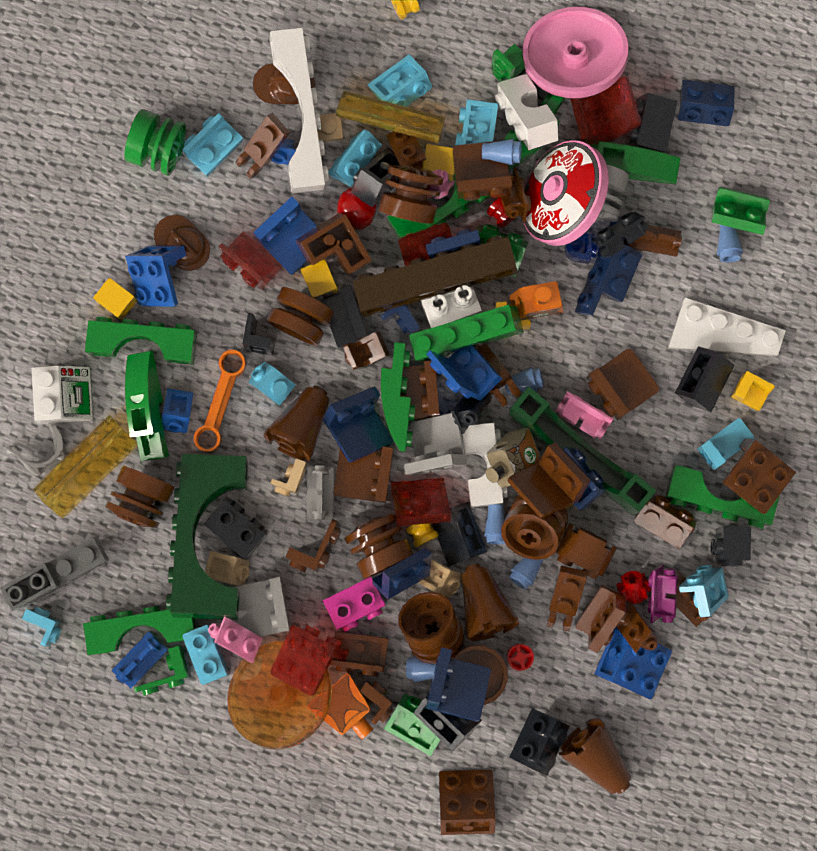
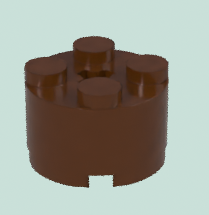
[555,523,618,580]

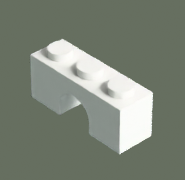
[495,74,558,150]
[462,423,508,508]

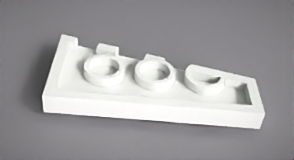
[667,298,786,357]

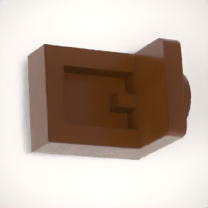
[343,332,390,370]

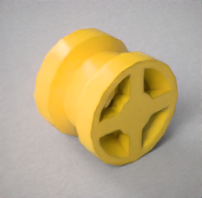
[391,0,420,20]
[406,517,439,548]

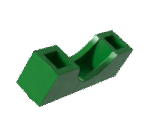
[387,173,491,248]
[409,305,524,362]
[85,317,197,365]
[665,465,780,529]
[83,606,196,656]

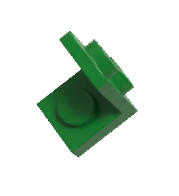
[491,44,526,82]
[134,646,190,696]

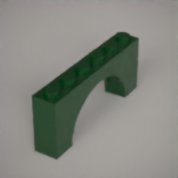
[508,386,656,516]
[166,454,248,620]

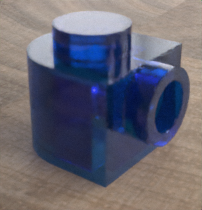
[564,233,598,264]

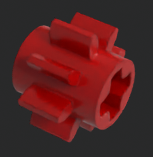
[616,571,652,604]

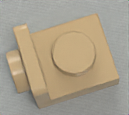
[317,113,343,142]
[270,459,308,497]
[205,551,250,586]
[418,559,462,598]

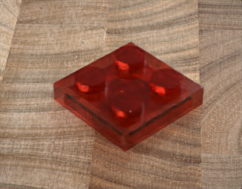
[391,478,451,526]

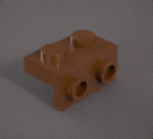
[576,585,627,653]
[330,631,389,676]
[360,680,394,724]

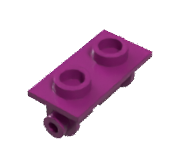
[647,564,678,623]

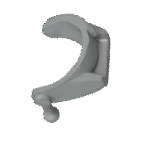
[6,423,65,476]

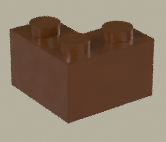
[295,213,372,274]

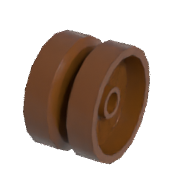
[266,287,335,346]
[501,495,568,560]
[453,645,508,705]

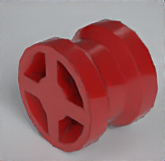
[486,197,514,228]
[506,644,534,671]

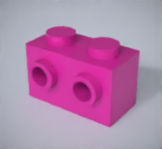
[323,577,386,632]

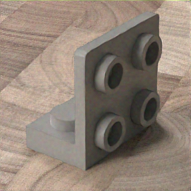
[404,413,467,475]
[232,577,291,636]

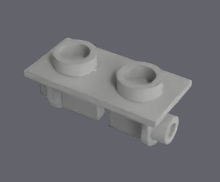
[307,465,334,520]

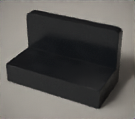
[322,285,367,348]
[242,313,275,356]
[430,502,487,566]

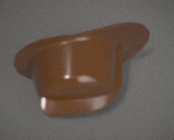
[253,63,316,105]
[154,215,210,271]

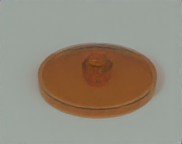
[227,641,332,750]

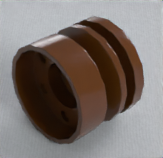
[379,165,444,224]
[105,465,175,529]
[344,514,414,580]
[398,592,465,665]

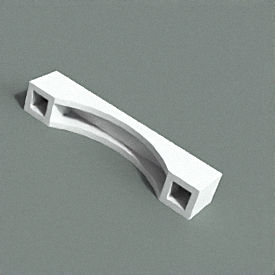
[270,28,329,194]

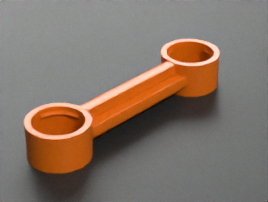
[194,350,246,453]

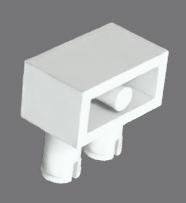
[421,285,482,328]

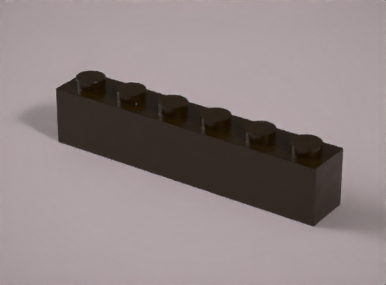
[352,236,518,317]

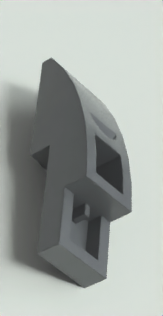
[0,536,109,612]

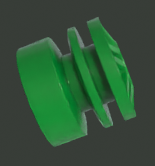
[124,109,186,176]

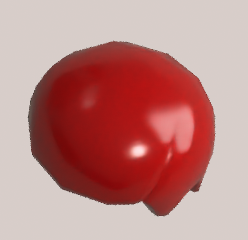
[337,187,377,230]

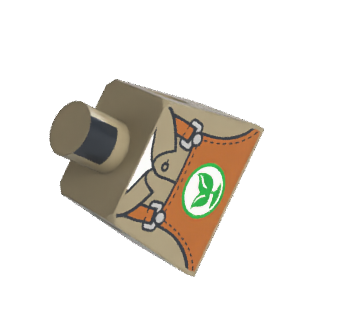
[486,427,541,488]

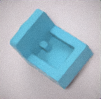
[248,362,295,406]
[22,606,61,647]

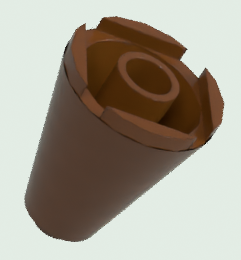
[264,385,330,462]
[462,563,519,642]
[559,718,631,794]

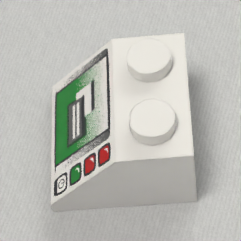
[31,366,93,424]

